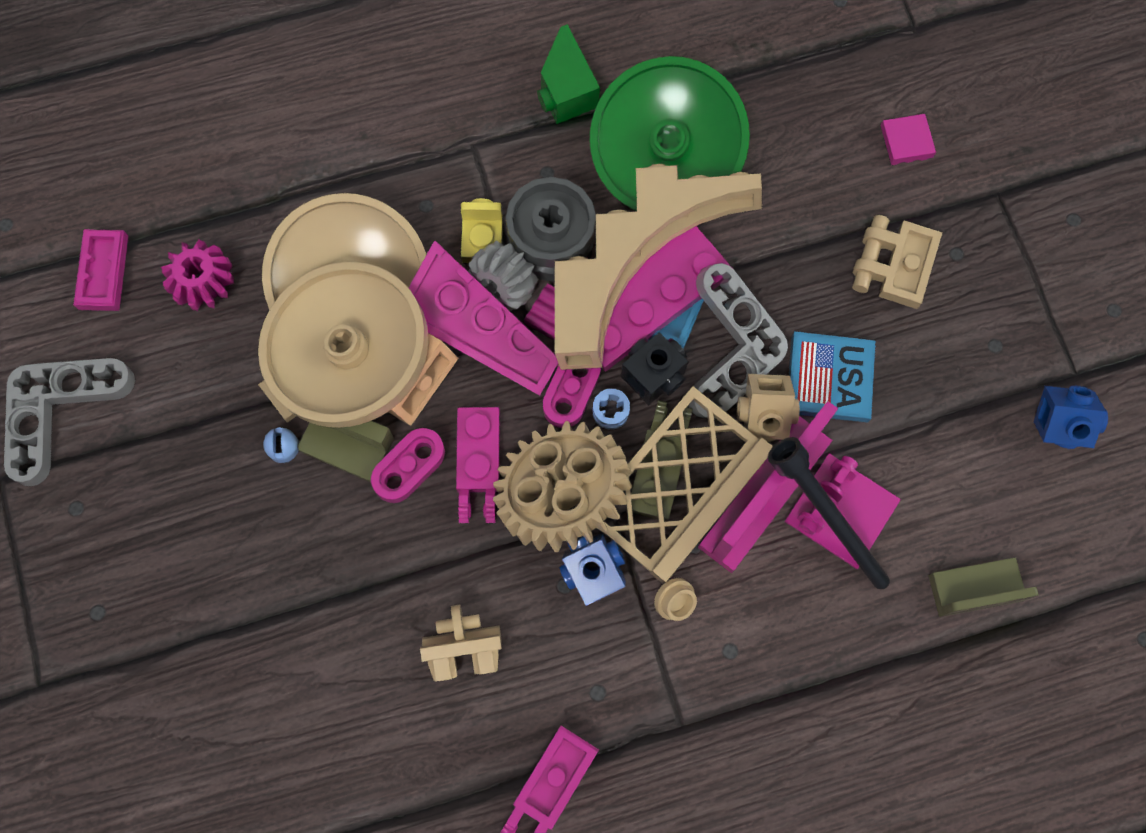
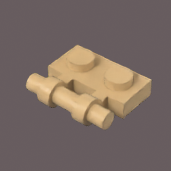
[852,215,942,309]

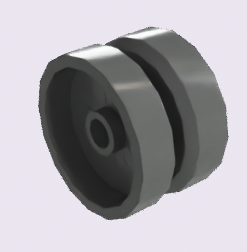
[506,177,596,282]

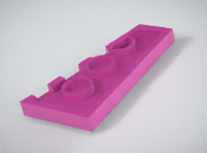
[602,226,733,372]
[408,241,558,396]

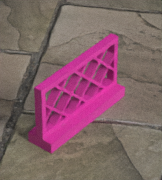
[698,401,838,573]

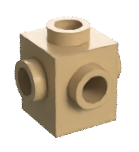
[737,374,800,442]

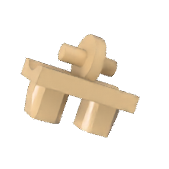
[420,605,502,681]

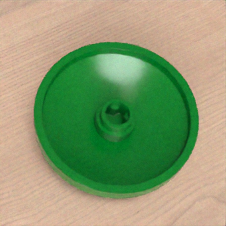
[590,56,750,212]

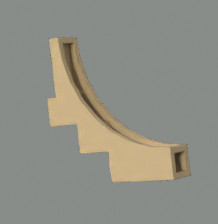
[555,164,762,370]

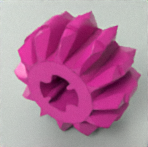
[161,239,234,311]

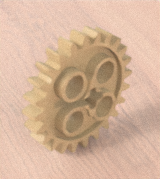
[493,421,632,552]

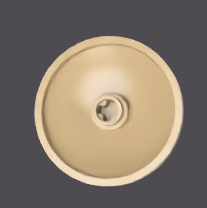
[262,193,426,310]
[258,262,428,428]

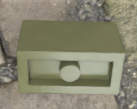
[298,421,394,482]
[928,557,1039,617]

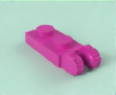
[456,407,500,523]
[500,726,599,833]

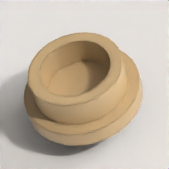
[654,578,697,621]

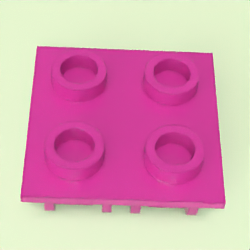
[784,453,901,569]

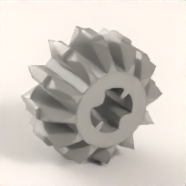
[468,240,538,311]

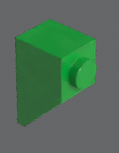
[537,24,600,124]

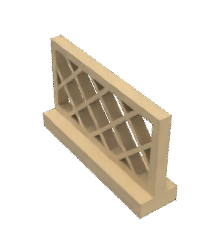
[601,386,773,584]

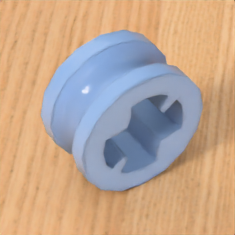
[592,389,630,430]

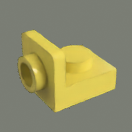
[461,198,503,263]

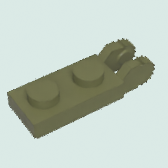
[631,400,692,522]

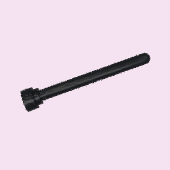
[768,437,890,590]

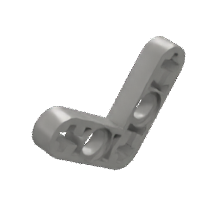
[688,263,788,418]
[4,358,135,486]

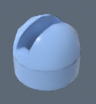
[263,427,299,463]

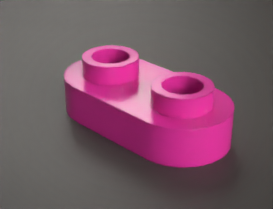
[543,365,601,428]
[371,428,445,503]

